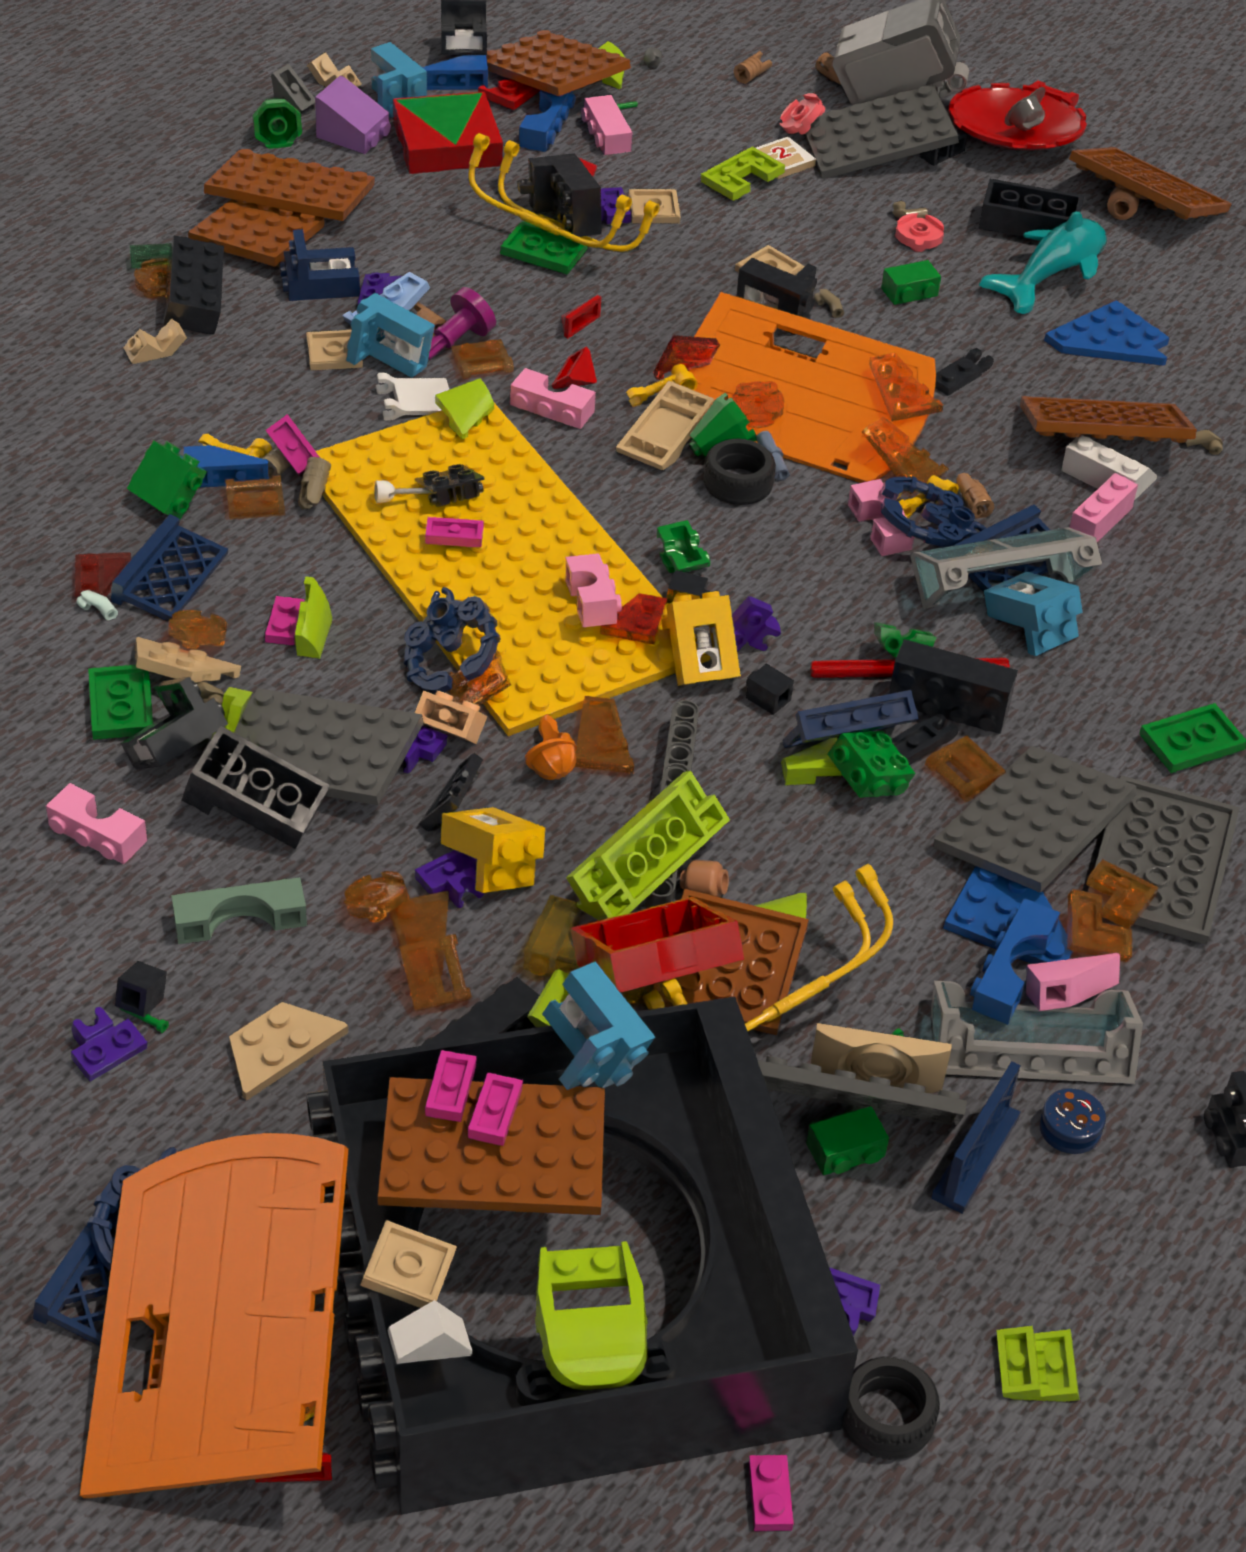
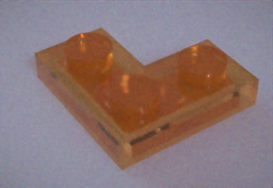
[1086,859,1159,930]
[1067,889,1132,962]

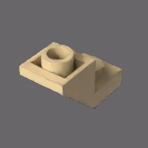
[307,52,362,88]
[123,319,187,364]

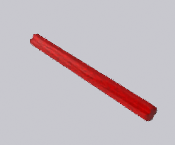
[810,658,1010,678]

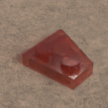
[653,335,720,380]
[75,552,131,600]
[600,593,667,644]

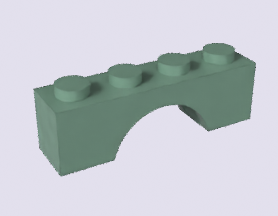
[171,877,307,944]

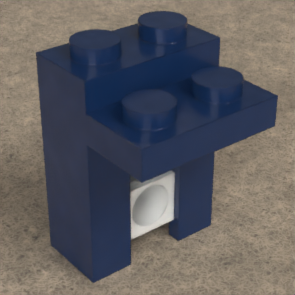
[279,229,360,301]

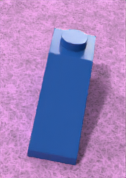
[422,55,488,90]
[184,445,269,487]

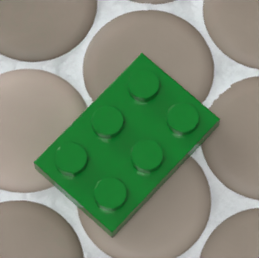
[500,221,588,275]
[88,665,153,740]
[1139,703,1246,773]

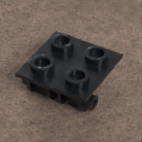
[414,464,485,507]

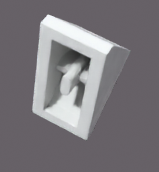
[388,1300,472,1364]

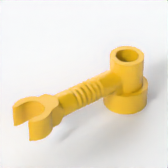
[626,364,698,407]
[198,434,273,458]
[899,475,959,518]

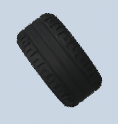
[703,439,776,505]
[842,1356,940,1460]

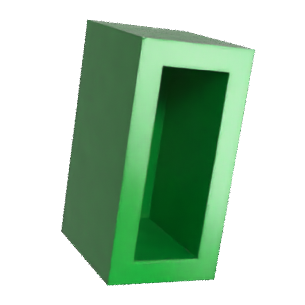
[881,260,941,305]
[806,1106,889,1176]

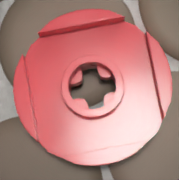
[780,93,825,135]
[895,213,944,252]

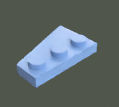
[342,272,430,324]

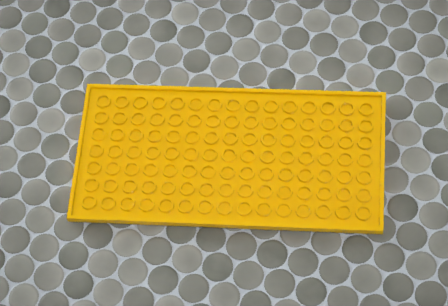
[316,403,710,736]

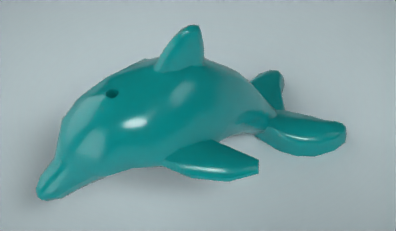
[979,212,1107,314]

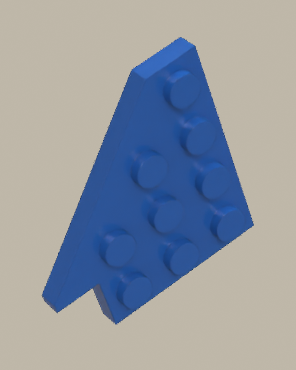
[1044,300,1169,365]
[943,866,1075,964]

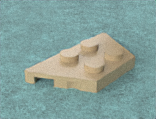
[135,637,241,683]
[229,1002,348,1101]

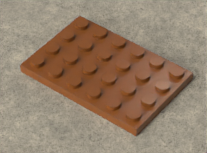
[486,30,631,96]
[1069,147,1232,220]
[204,149,375,221]
[1020,396,1197,443]
[378,1078,605,1215]

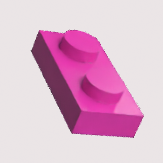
[265,414,320,475]
[425,517,484,547]
[265,596,305,645]
[425,1050,476,1122]
[468,1073,523,1146]
[748,1455,794,1531]

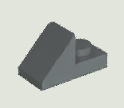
[271,64,315,114]

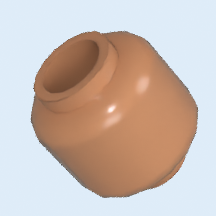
[1107,187,1140,220]
[680,860,729,897]

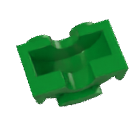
[657,520,710,573]
[874,622,937,657]

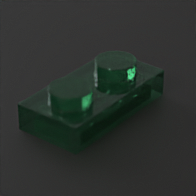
[130,243,172,268]

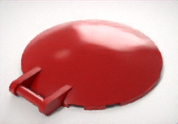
[949,80,1087,151]

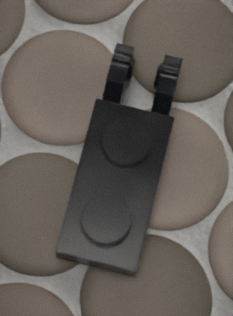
[935,348,994,396]
[891,713,959,765]

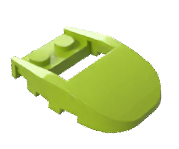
[535,1241,648,1390]

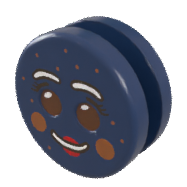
[1039,1088,1106,1154]

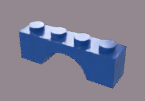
[519,90,576,152]
[970,898,1060,1025]

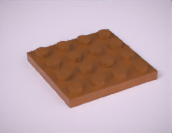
[188,199,324,267]
[652,889,809,1035]

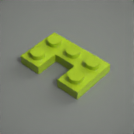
[701,146,785,201]

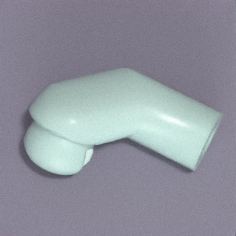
[76,590,118,621]

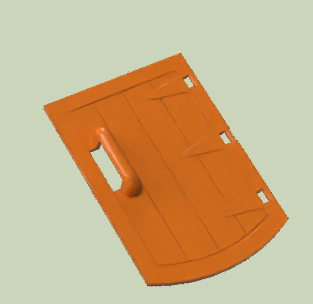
[671,292,936,483]
[80,1133,349,1498]

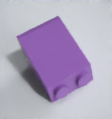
[315,76,391,154]

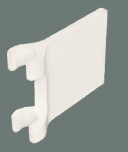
[376,373,449,421]

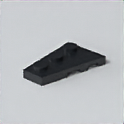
[419,752,483,831]

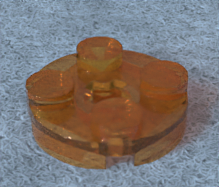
[134,258,168,299]
[732,381,784,428]
[168,610,227,649]
[343,871,410,923]

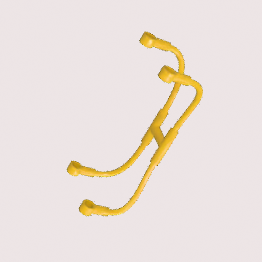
[468,133,660,252]
[643,864,893,1032]

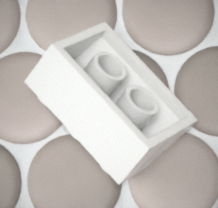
[1061,435,1157,499]

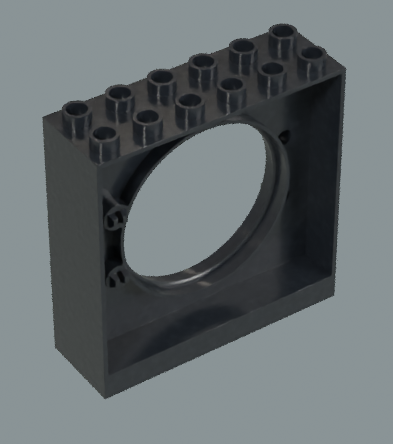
[306,996,858,1515]

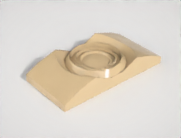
[616,381,715,470]
[810,1023,952,1093]

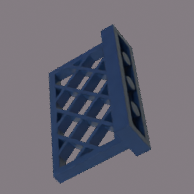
[954,504,1050,592]
[111,514,228,623]
[782,690,919,748]
[931,1061,1021,1214]
[33,1204,120,1346]

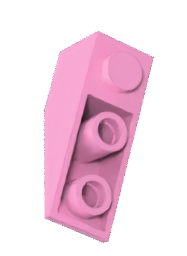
[1026,953,1120,1011]

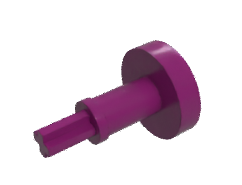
[428,287,496,360]

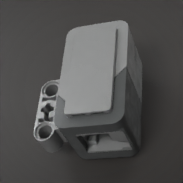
[833,0,969,105]

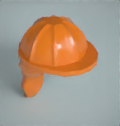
[525,714,577,780]

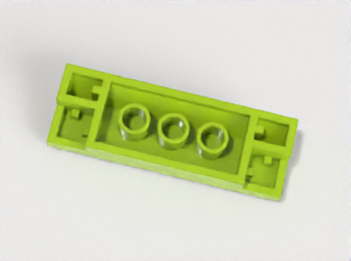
[566,771,730,921]

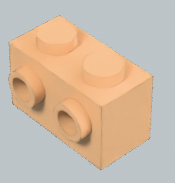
[415,690,487,744]

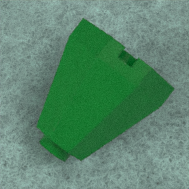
[252,98,302,149]
[689,393,757,458]

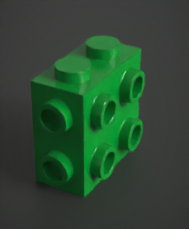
[127,440,207,519]
[827,731,916,798]

